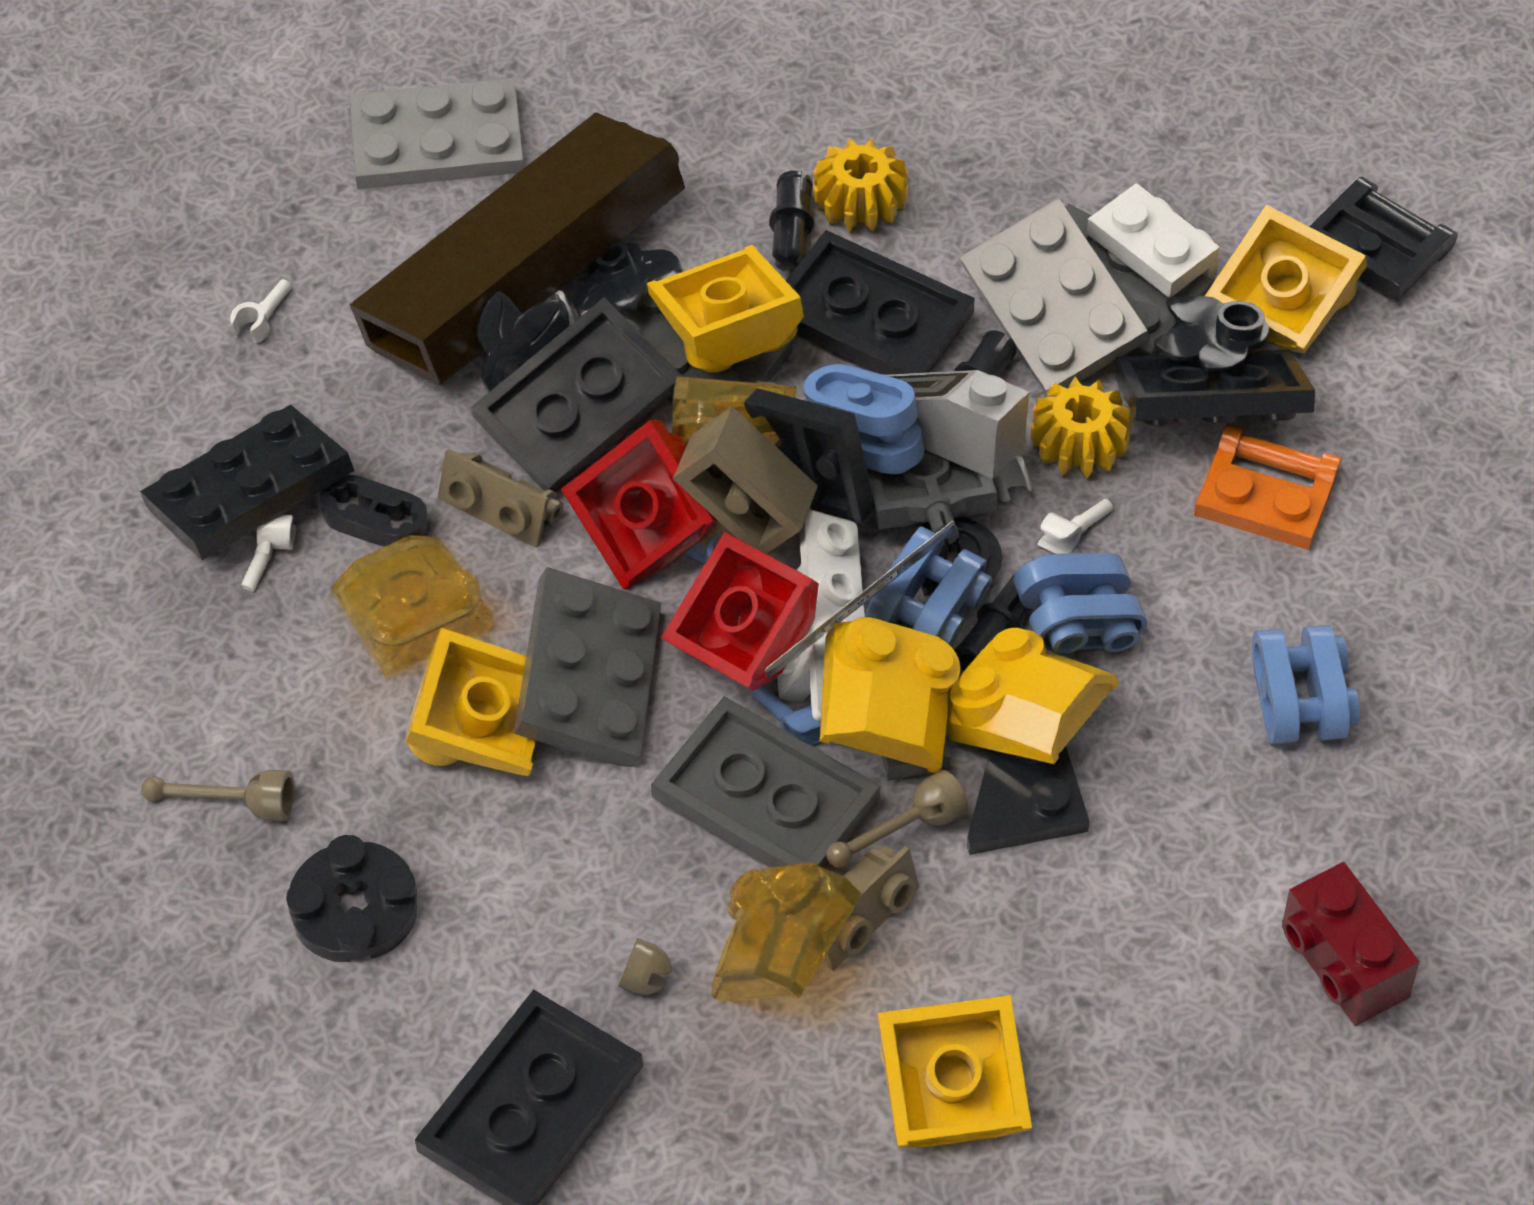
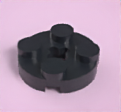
[286,835,418,962]

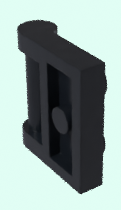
[1309,177,1458,301]

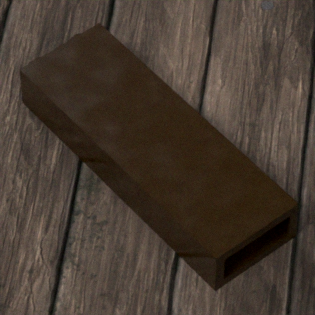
[349,112,685,385]

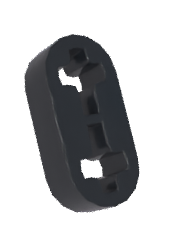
[320,474,430,551]

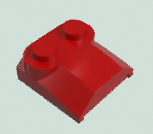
[561,420,718,589]
[661,532,819,691]

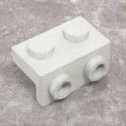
[1087,183,1220,298]

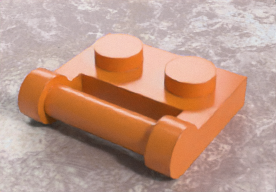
[1194,423,1342,550]

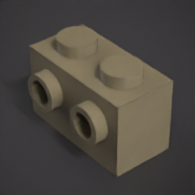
[673,406,818,554]

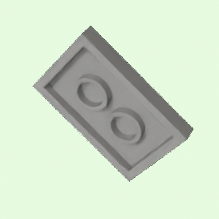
[349,78,524,189]
[959,198,1150,395]

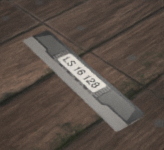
[765,521,954,679]

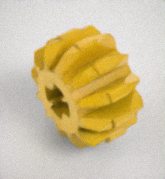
[814,137,908,233]
[1030,376,1132,479]

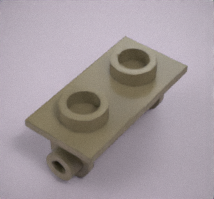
[437,449,564,548]
[795,845,920,971]

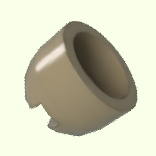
[618,938,672,995]

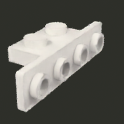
[777,510,865,722]

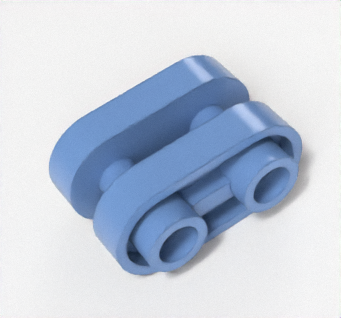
[804,364,925,475]
[865,526,992,647]
[1013,553,1147,654]
[1252,625,1360,744]

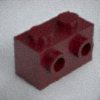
[1282,861,1420,1026]

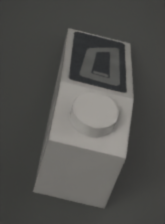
[885,370,1030,479]

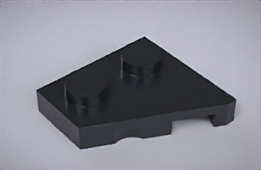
[744,388,875,523]
[967,746,1089,855]

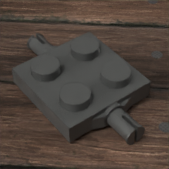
[866,450,998,545]

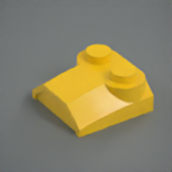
[1205,205,1367,353]
[647,245,804,372]
[820,617,960,773]
[405,627,536,777]
[946,628,1119,764]
[877,995,1032,1148]

